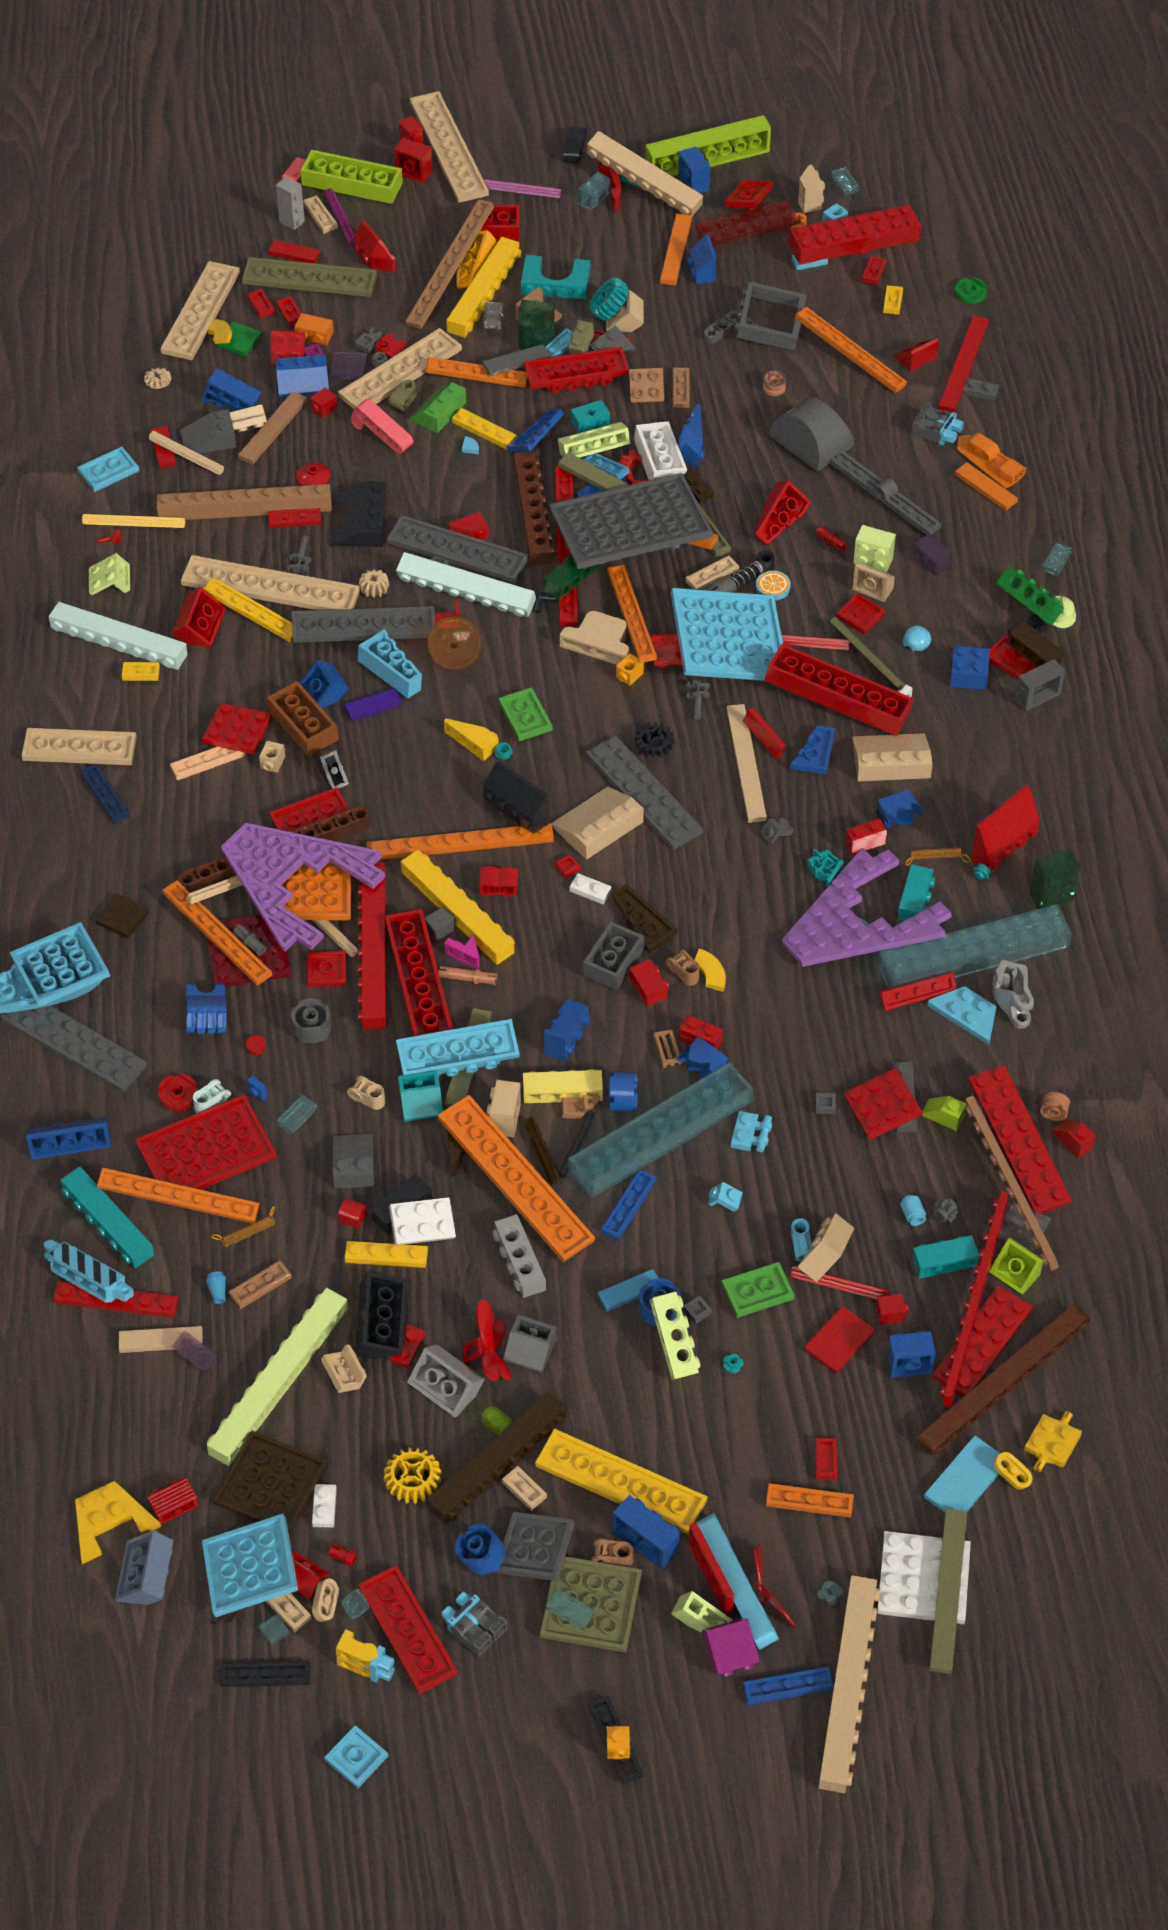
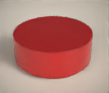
[246,1035,266,1055]

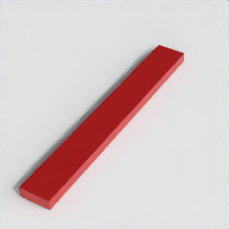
[939,316,989,413]

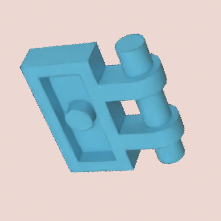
[731,1111,772,1152]

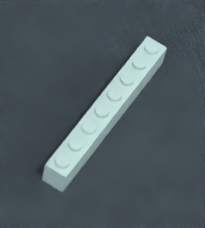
[396,552,536,617]
[49,602,187,670]

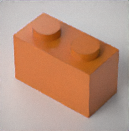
[295,313,334,346]

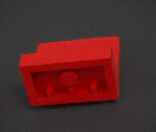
[650,632,683,668]

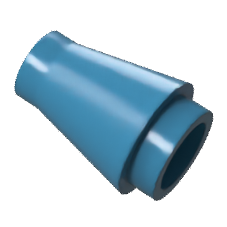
[206,1272,226,1304]

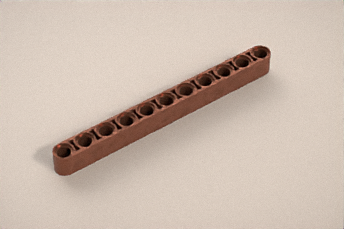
[179,806,370,893]
[917,1305,1090,1456]

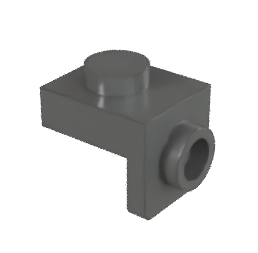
[760,818,794,844]

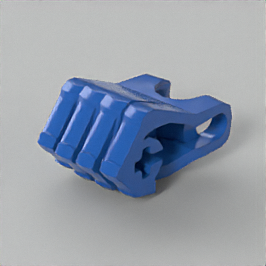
[186,983,226,1034]

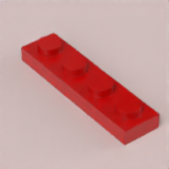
[879,971,956,1011]

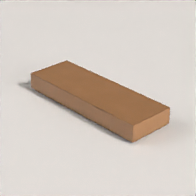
[673,368,690,408]
[229,1260,292,1309]

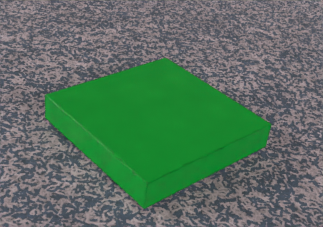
[217,322,262,357]

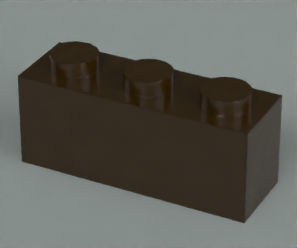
[1007,621,1064,667]

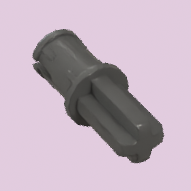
[233,924,267,956]

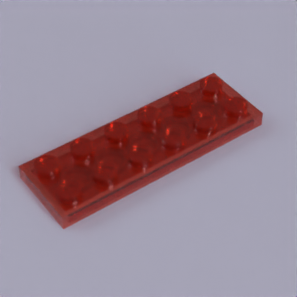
[696,200,798,247]

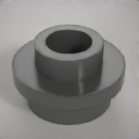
[372,352,388,367]

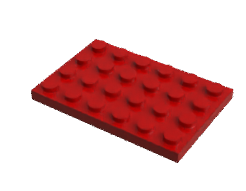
[135,1094,277,1190]

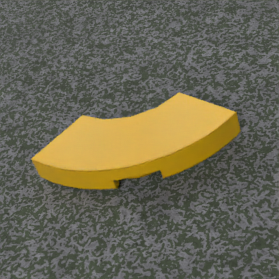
[207,319,232,344]
[695,949,726,992]

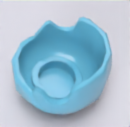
[902,625,931,652]

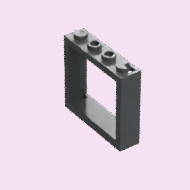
[735,281,807,351]

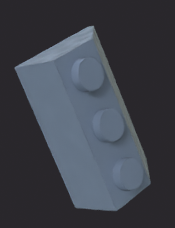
[115,1530,173,1605]

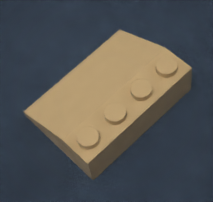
[852,733,933,781]
[552,787,644,860]

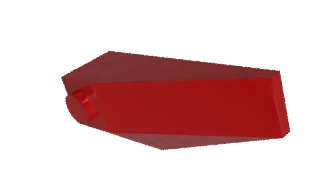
[754,480,811,545]

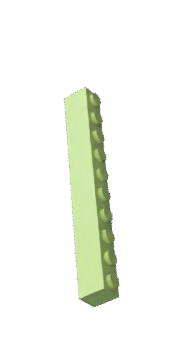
[207,1288,348,1467]

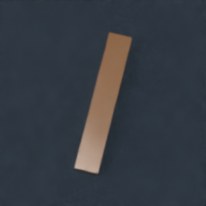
[238,391,308,465]

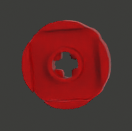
[158,1074,198,1113]

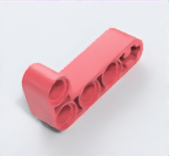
[351,398,413,454]

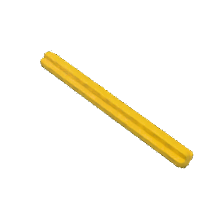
[82,514,185,528]

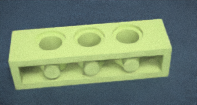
[558,422,630,458]
[649,1292,700,1380]

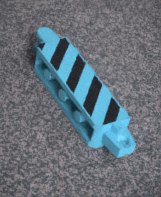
[44,1240,134,1302]

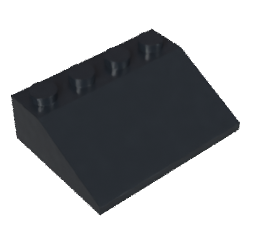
[330,481,387,547]

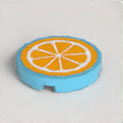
[756,571,791,601]

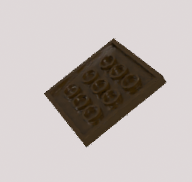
[213,1431,328,1535]

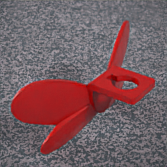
[462,1299,511,1381]
[752,1543,796,1629]

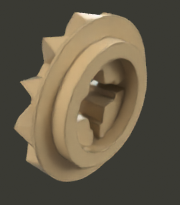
[144,367,171,389]

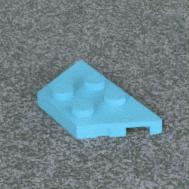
[927,986,996,1045]

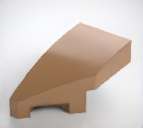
[561,1095,600,1119]

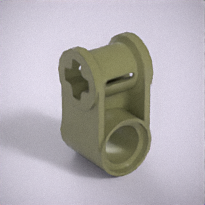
[388,380,417,412]

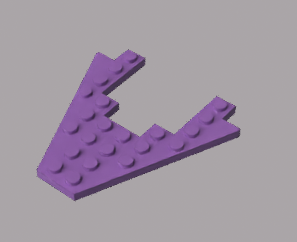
[221,823,385,952]
[782,848,952,967]

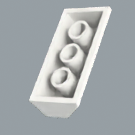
[634,421,687,480]

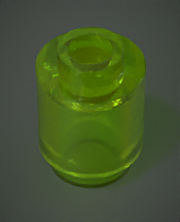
[482,1406,513,1435]

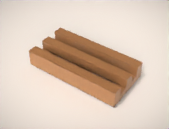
[653,1029,682,1068]

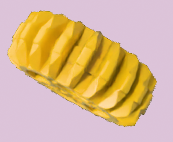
[384,1447,441,1504]

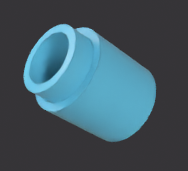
[900,1195,926,1226]

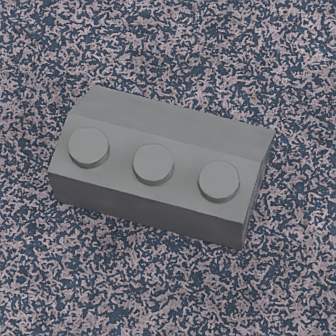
[407,1344,485,1417]

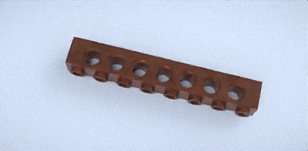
[514,451,554,566]

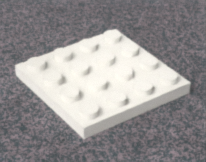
[877,1531,971,1624]

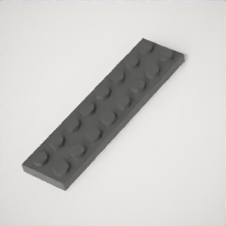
[387,515,529,583]
[292,606,436,643]
[586,735,703,850]
[0,1006,147,1093]

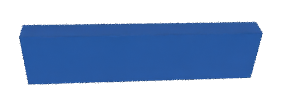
[601,1169,657,1241]
[742,1666,834,1705]

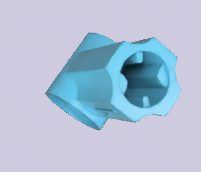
[791,1219,811,1262]

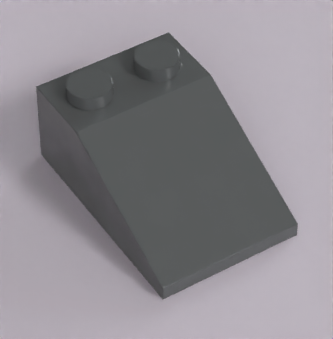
[180,409,236,454]
[333,1134,375,1188]

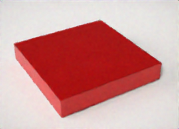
[836,593,886,634]
[307,951,347,988]

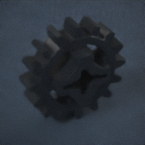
[635,722,674,758]

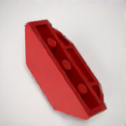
[353,221,396,272]

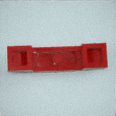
[598,160,621,212]

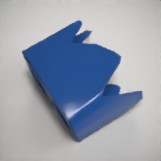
[876,789,923,829]
[677,1037,728,1084]

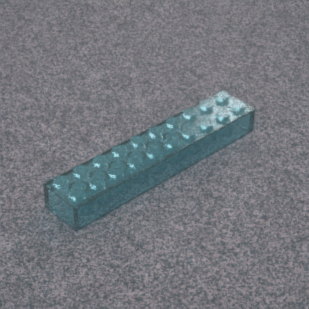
[878,904,1072,988]
[568,1062,753,1199]

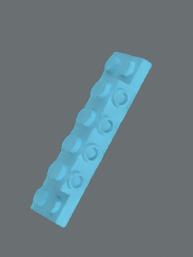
[396,1019,520,1078]

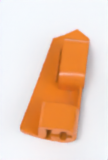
[957,433,1026,489]

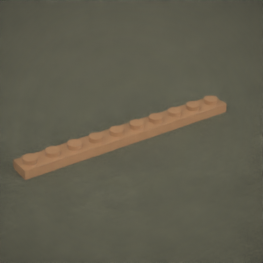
[406,199,494,329]
[965,1096,1059,1271]

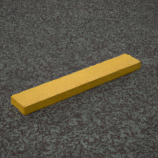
[203,577,293,642]

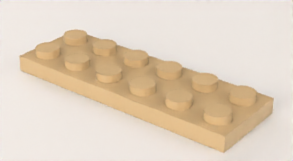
[22,728,137,765]

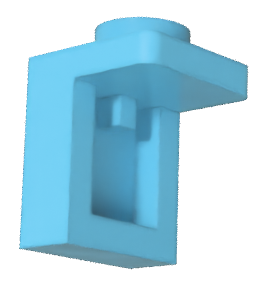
[708,1182,743,1212]

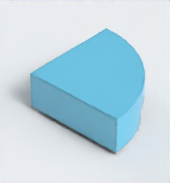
[462,436,479,455]

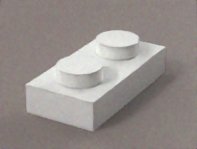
[570,874,612,904]
[312,1484,337,1527]

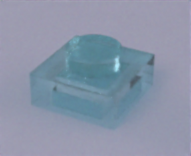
[341,1588,370,1620]

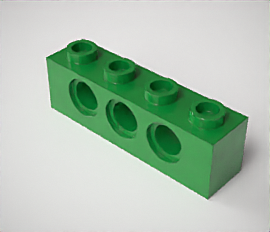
[997,566,1065,626]

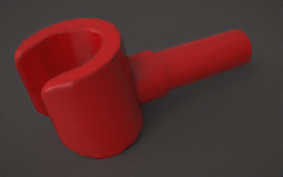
[97,530,122,544]

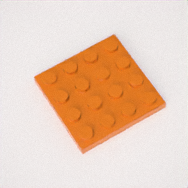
[281,862,351,920]

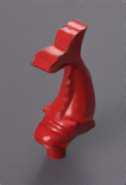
[619,450,649,485]

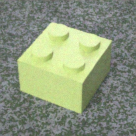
[853,525,896,573]

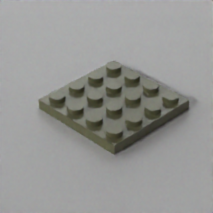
[540,1556,642,1653]

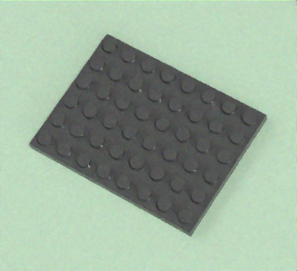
[549,473,713,569]

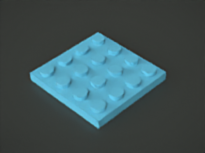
[202,1514,298,1617]

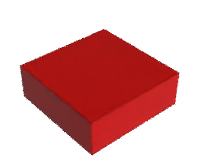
[555,854,581,878]

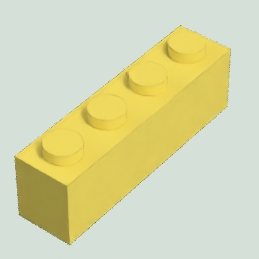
[523,1069,603,1103]

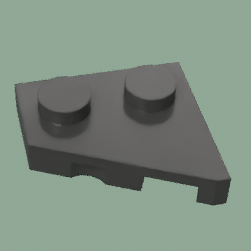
[589,325,635,352]

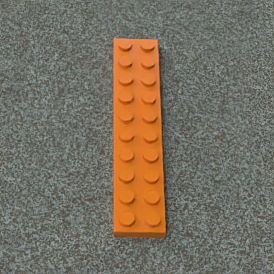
[437,1095,595,1263]

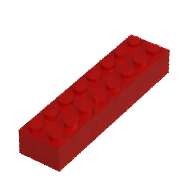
[788,205,922,265]
[764,644,914,736]
[385,909,453,1037]

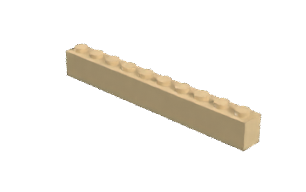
[818,1575,880,1793]

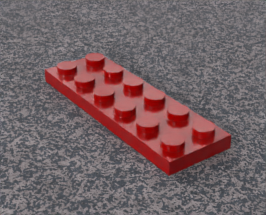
[932,1285,1033,1397]
[358,1565,458,1695]

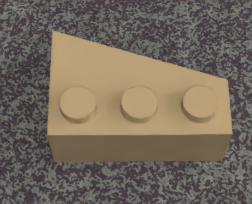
[798,1213,854,1282]

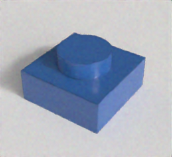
[247,1075,268,1102]

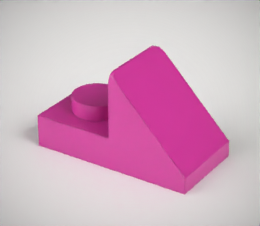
[444,936,480,969]

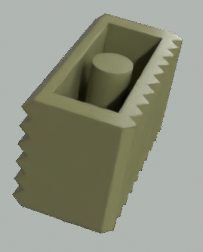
[568,320,594,355]

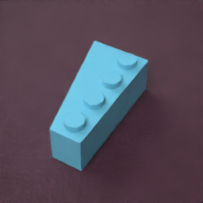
[358,629,422,698]

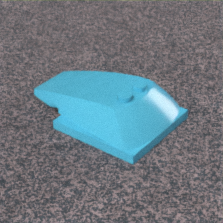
[0,922,110,1013]

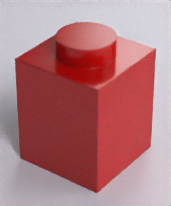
[310,387,337,418]
[876,1294,908,1325]

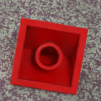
[895,338,939,372]

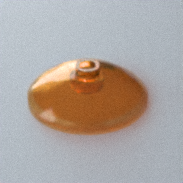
[428,617,481,670]

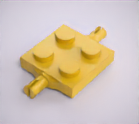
[1025,1411,1082,1472]

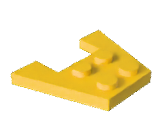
[75,1481,161,1564]

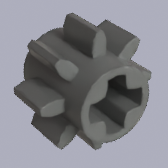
[932,1198,958,1223]

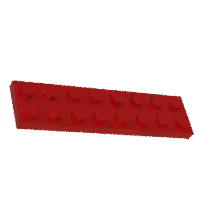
[968,1065,1072,1216]

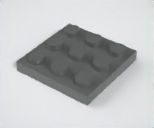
[497,1512,575,1581]

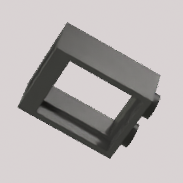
[1015,659,1065,712]

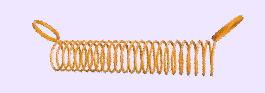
[906,848,970,866]
[211,1206,275,1247]

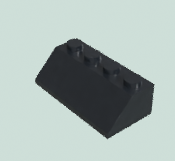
[483,761,550,834]
[355,1272,407,1360]

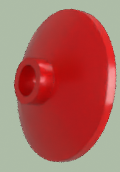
[296,462,331,486]

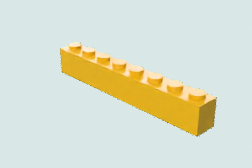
[447,237,521,338]
[401,850,515,965]

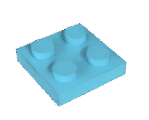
[324,1725,388,1789]

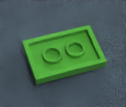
[498,687,553,741]
[722,1262,794,1318]

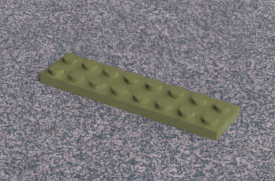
[242,257,377,297]

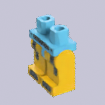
[336,1629,395,1683]

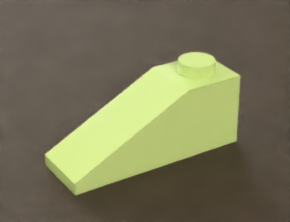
[671,1591,733,1632]

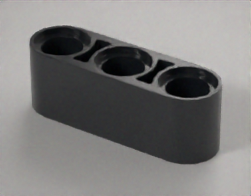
[563,126,587,163]

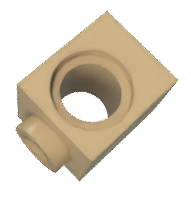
[259,741,285,773]

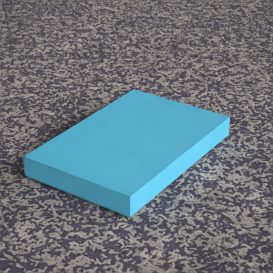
[77,447,139,492]

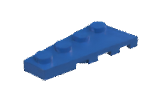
[506,409,564,453]

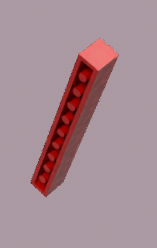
[358,863,386,1029]

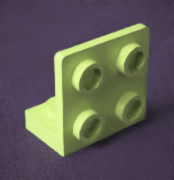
[89,553,130,595]

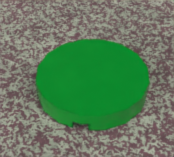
[954,277,987,304]

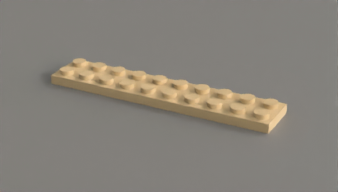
[410,91,489,203]
[181,555,360,610]

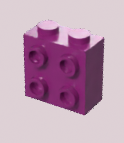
[702,1618,760,1677]

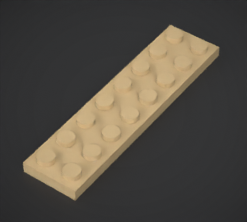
[161,261,240,360]
[338,328,462,409]

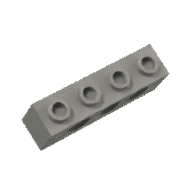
[492,1214,546,1298]

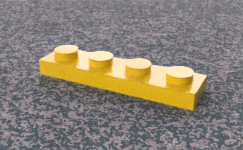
[452,408,517,450]
[345,1241,428,1268]

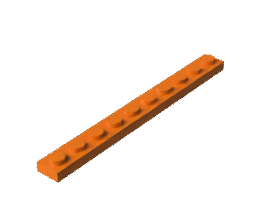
[366,823,554,860]

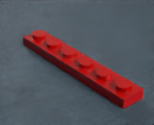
[53,1281,179,1318]

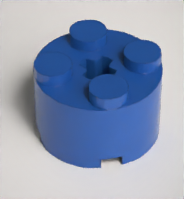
[609,1072,638,1111]
[639,1278,680,1326]
[455,1524,505,1575]

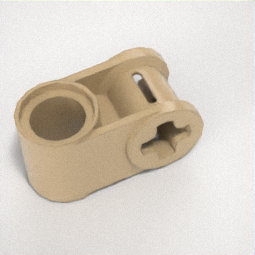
[347,1076,386,1110]

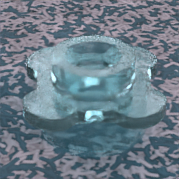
[817,1580,843,1605]

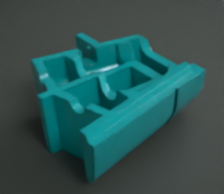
[807,849,844,887]

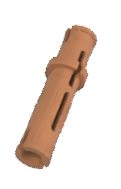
[439,965,497,985]

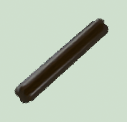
[524,1117,560,1185]

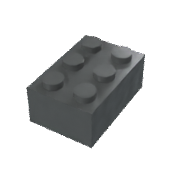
[583,921,644,990]

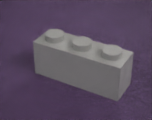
[276,177,304,230]

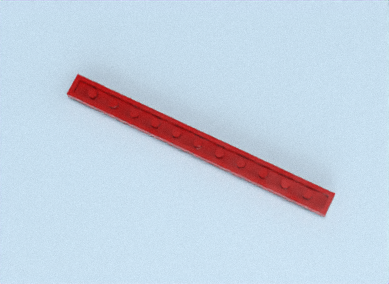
[554,466,578,627]
[940,1191,1009,1408]

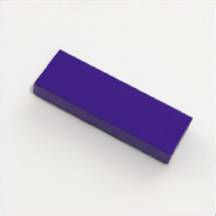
[345,688,402,721]

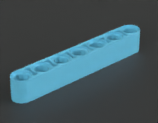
[697,1513,779,1650]

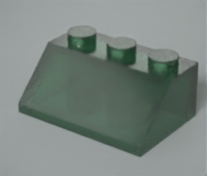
[518,300,555,350]

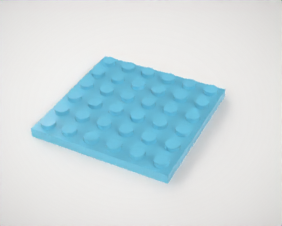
[671,588,783,681]

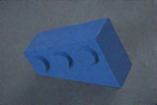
[201,368,261,411]
[544,999,591,1062]

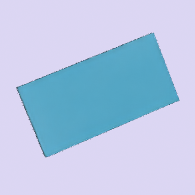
[924,1436,1006,1512]

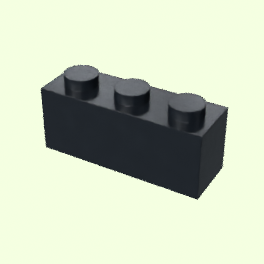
[371,1174,433,1235]

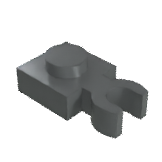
[354,327,382,353]

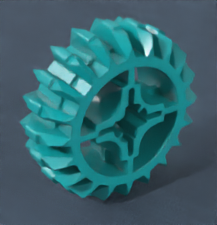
[589,277,629,320]

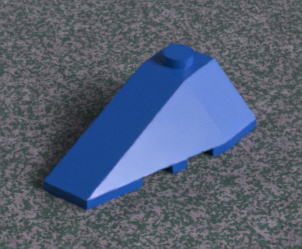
[679,404,705,467]

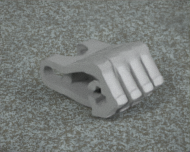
[992,960,1034,1029]

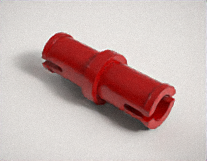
[815,526,848,552]

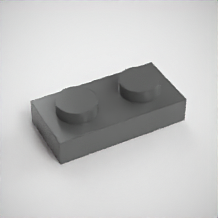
[963,378,1000,401]

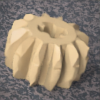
[359,569,389,598]

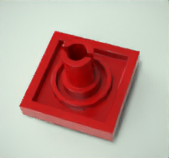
[271,330,305,365]

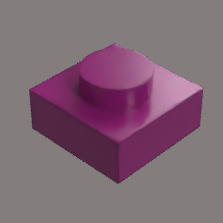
[305,343,324,356]

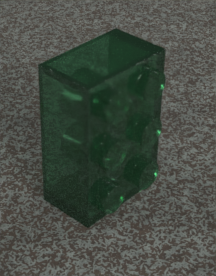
[1030,849,1080,911]

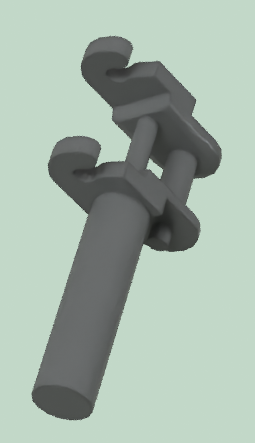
[287,535,311,573]
[686,680,710,720]

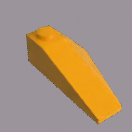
[457,230,498,289]

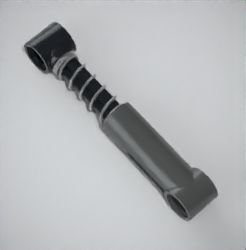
[705,550,775,593]

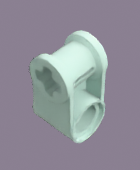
[193,1079,231,1113]

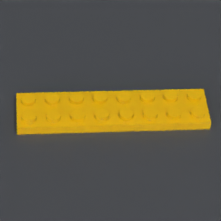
[535,1429,707,1535]

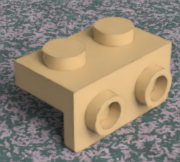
[230,405,267,432]
[321,1344,366,1393]

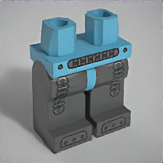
[912,402,964,445]
[442,1592,508,1658]

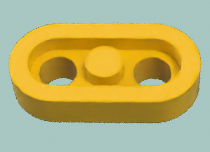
[994,1452,1032,1490]

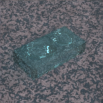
[831,167,860,196]
[1042,543,1072,576]
[546,1589,595,1630]

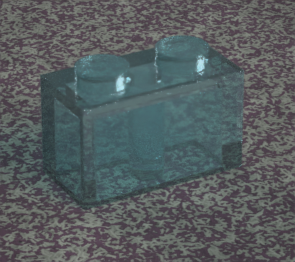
[578,172,610,210]

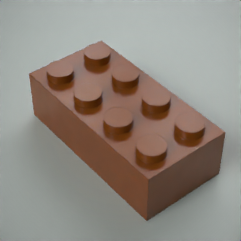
[267,681,339,757]

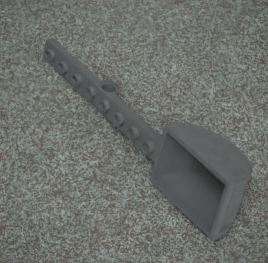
[769,397,941,537]

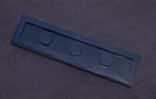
[80,764,130,824]

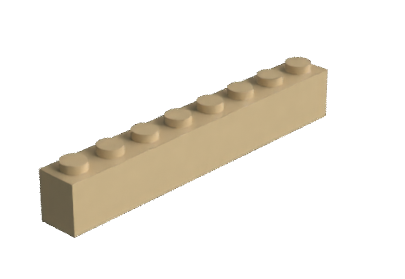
[587,131,703,217]

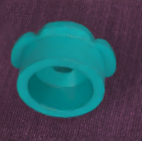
[495,743,513,760]
[973,863,991,880]
[723,1354,743,1374]

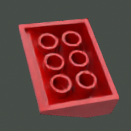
[971,785,1040,870]

